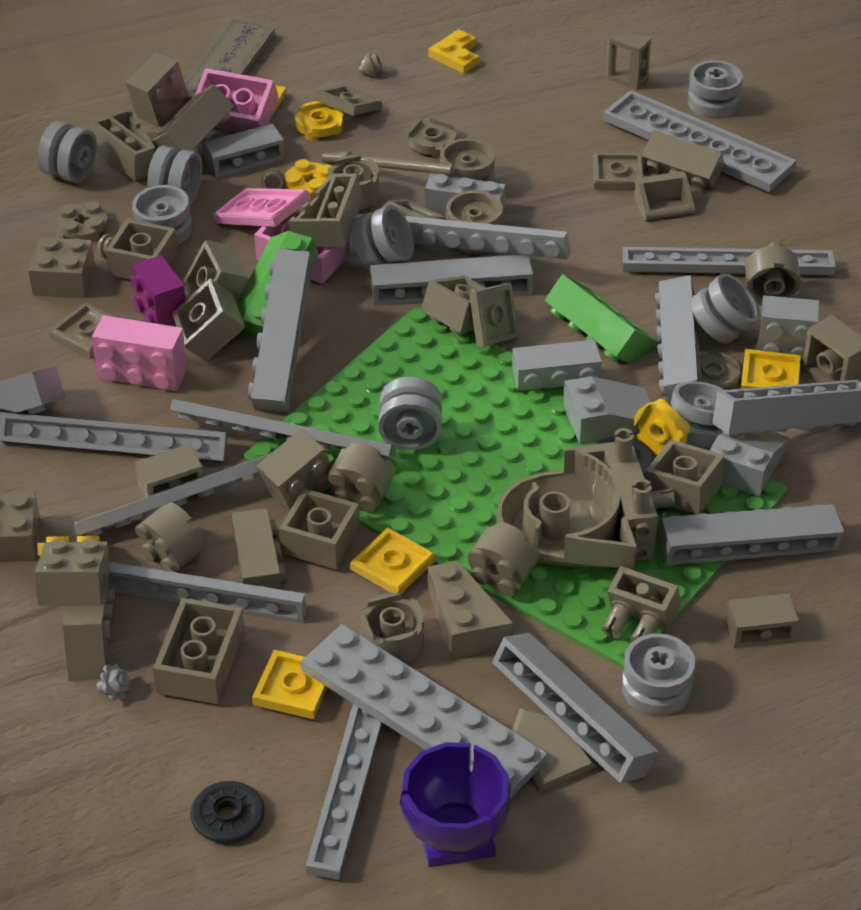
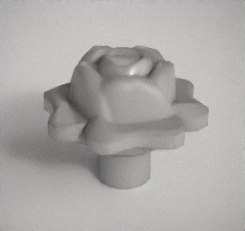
[97,664,130,701]

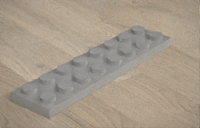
[603,90,797,192]
[301,624,547,799]

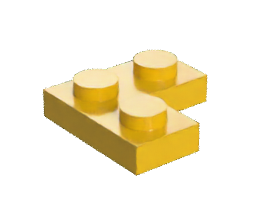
[428,29,479,74]

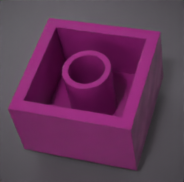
[130,255,186,327]

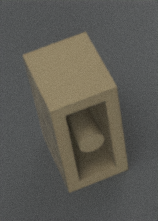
[135,444,203,497]
[725,593,799,648]

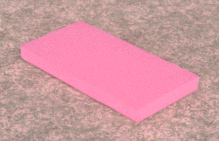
[212,188,312,227]

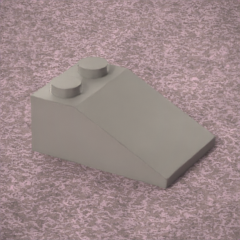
[0,366,66,415]
[563,376,661,444]
[709,431,790,497]

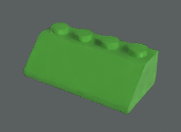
[236,231,319,338]
[544,274,661,363]

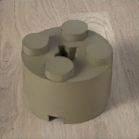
[328,155,379,210]
[745,242,801,305]
[326,443,395,512]
[135,502,206,572]
[468,522,540,596]
[361,593,424,663]

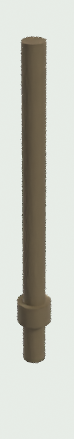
[322,151,455,175]

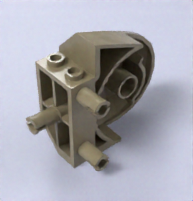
[496,428,675,568]

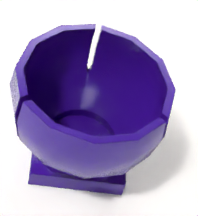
[400,742,511,867]

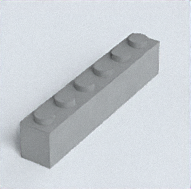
[248,249,312,413]
[370,255,533,306]
[655,275,702,407]
[712,380,861,436]
[656,504,844,565]
[492,633,659,784]

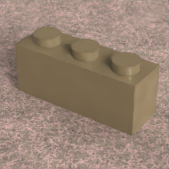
[641,130,725,189]
[231,508,286,590]

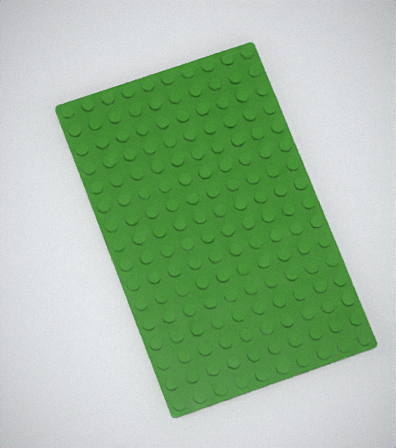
[244,307,787,669]

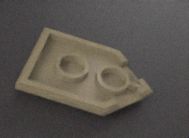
[512,708,598,792]

